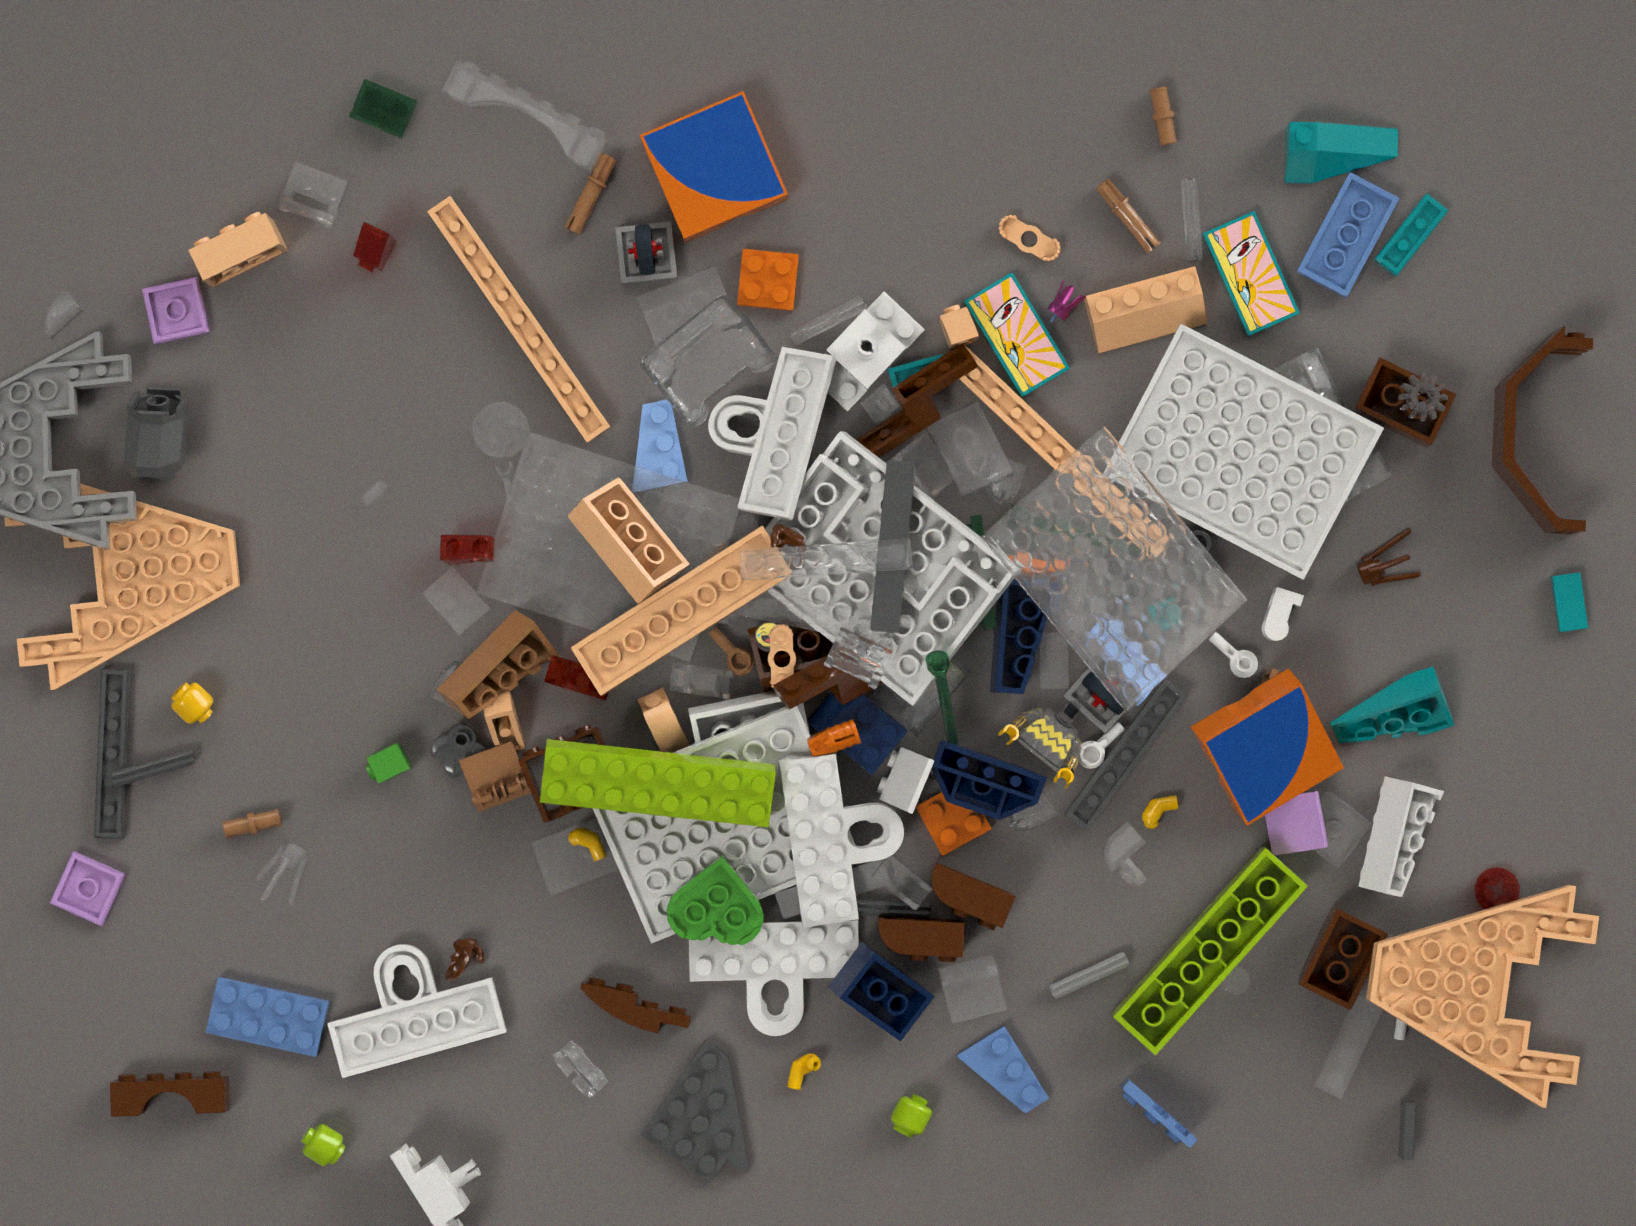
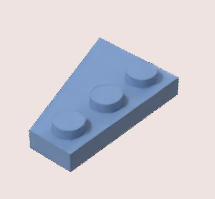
[956,1025,1049,1113]
[1120,1078,1197,1148]

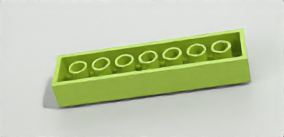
[540,739,776,827]
[1111,846,1308,1056]

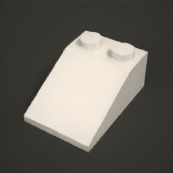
[876,747,934,814]

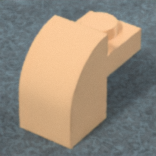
[637,688,690,753]

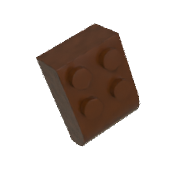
[1354,357,1456,448]
[930,861,1016,930]
[1298,907,1388,1010]
[878,916,965,962]

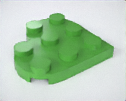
[667,855,764,945]

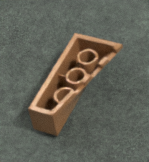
[436,610,560,719]

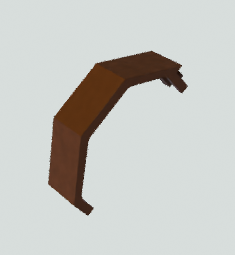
[1492,326,1593,535]

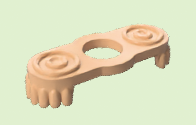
[998,215,1061,262]
[768,624,796,688]

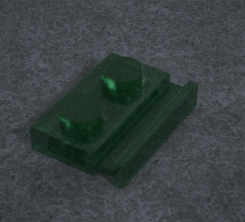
[349,79,418,139]

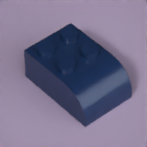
[807,691,908,775]
[828,942,935,1042]

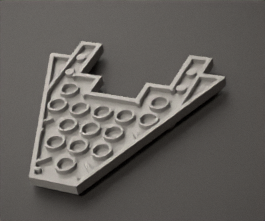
[0,331,137,550]

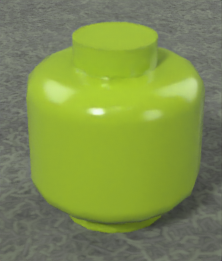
[890,1093,932,1138]
[301,1124,345,1166]

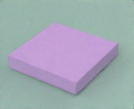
[142,277,210,345]
[1265,791,1328,856]
[50,851,126,926]

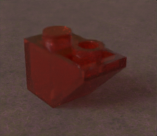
[544,655,608,701]

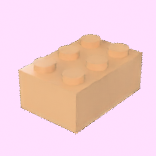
[188,212,288,287]

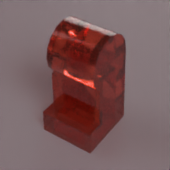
[440,535,495,565]

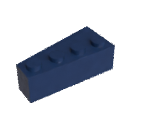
[990,579,1060,694]

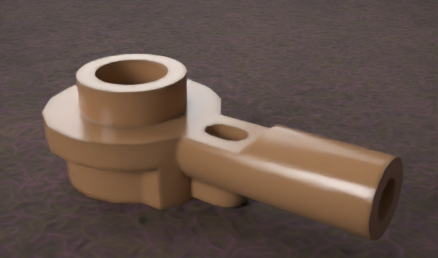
[709,627,755,676]

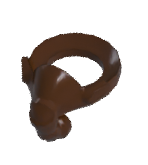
[770,524,809,571]
[445,938,485,982]

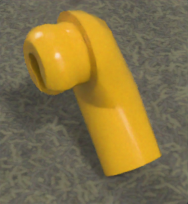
[1142,795,1178,829]
[568,827,607,862]
[787,1053,821,1090]

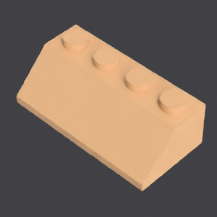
[1084,266,1207,354]
[567,477,690,604]

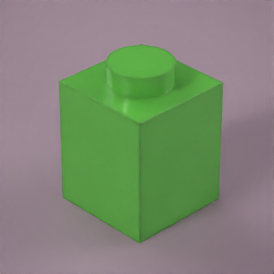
[365,743,412,783]

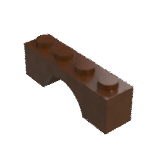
[110,1071,229,1117]

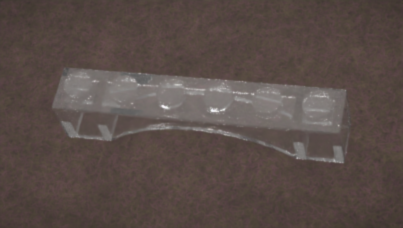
[442,60,609,172]

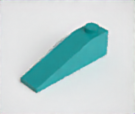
[1284,122,1398,184]
[1330,666,1455,744]

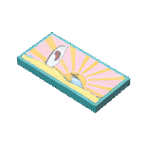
[1202,211,1300,337]
[964,272,1070,398]

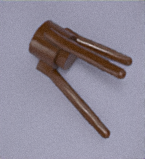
[1357,529,1421,586]

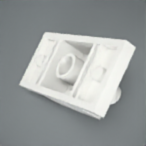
[825,292,925,412]
[390,1143,481,1226]

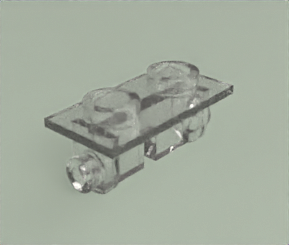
[553,1040,608,1098]

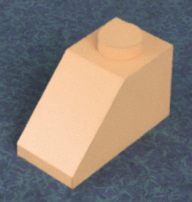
[939,305,979,350]
[484,689,525,751]

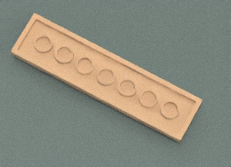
[571,525,793,696]

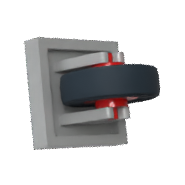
[615,221,678,285]
[1063,656,1135,733]

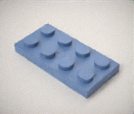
[1296,172,1400,298]
[206,977,330,1057]

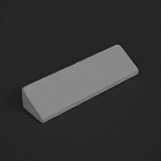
[775,860,891,919]

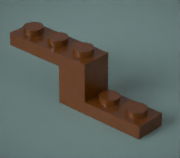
[856,343,978,458]
[773,646,883,710]

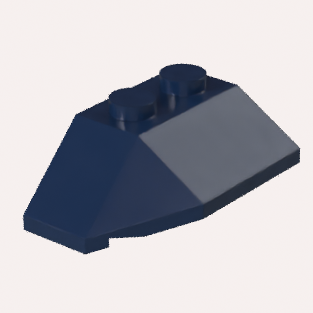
[932,740,1047,820]

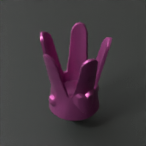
[1047,280,1086,322]

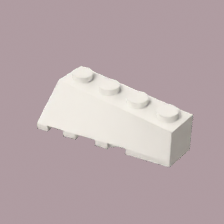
[1358,776,1444,897]

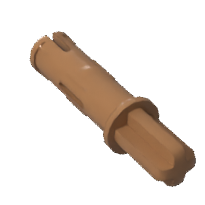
[564,154,616,235]
[1096,179,1161,254]

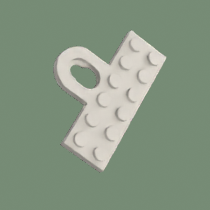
[708,347,837,520]
[779,753,904,927]
[689,920,859,1036]
[327,944,507,1078]

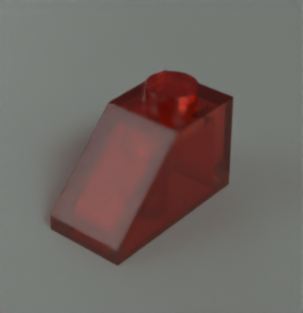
[353,222,396,273]

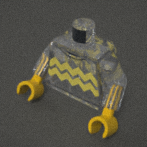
[998,702,1082,789]

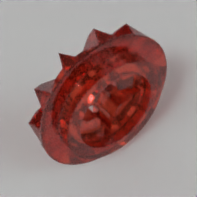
[1474,867,1520,909]

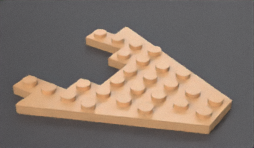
[4,484,240,690]
[1366,885,1599,1108]

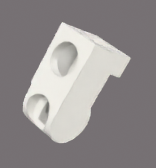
[1261,587,1304,641]

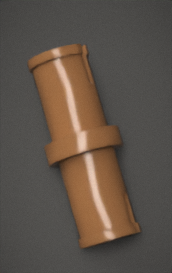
[1149,87,1177,146]
[222,808,282,839]

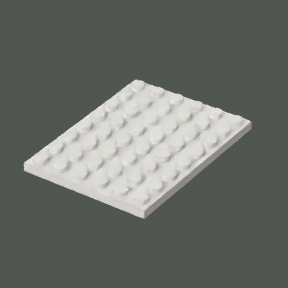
[1102,324,1384,580]
[593,706,856,944]

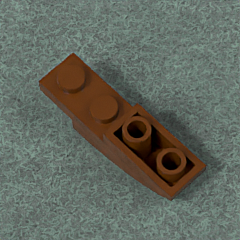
[580,977,691,1033]

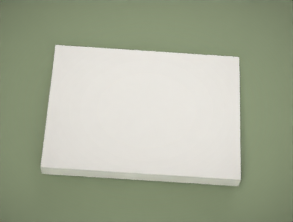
[766,431,1021,706]

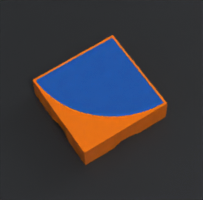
[639,91,788,243]
[1191,668,1344,826]

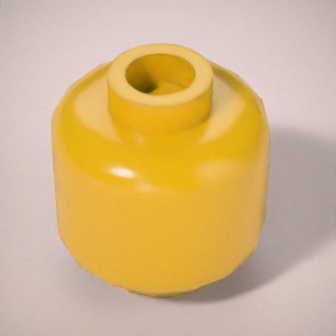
[171,682,213,724]

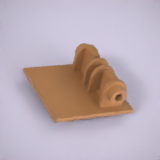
[459,741,531,812]

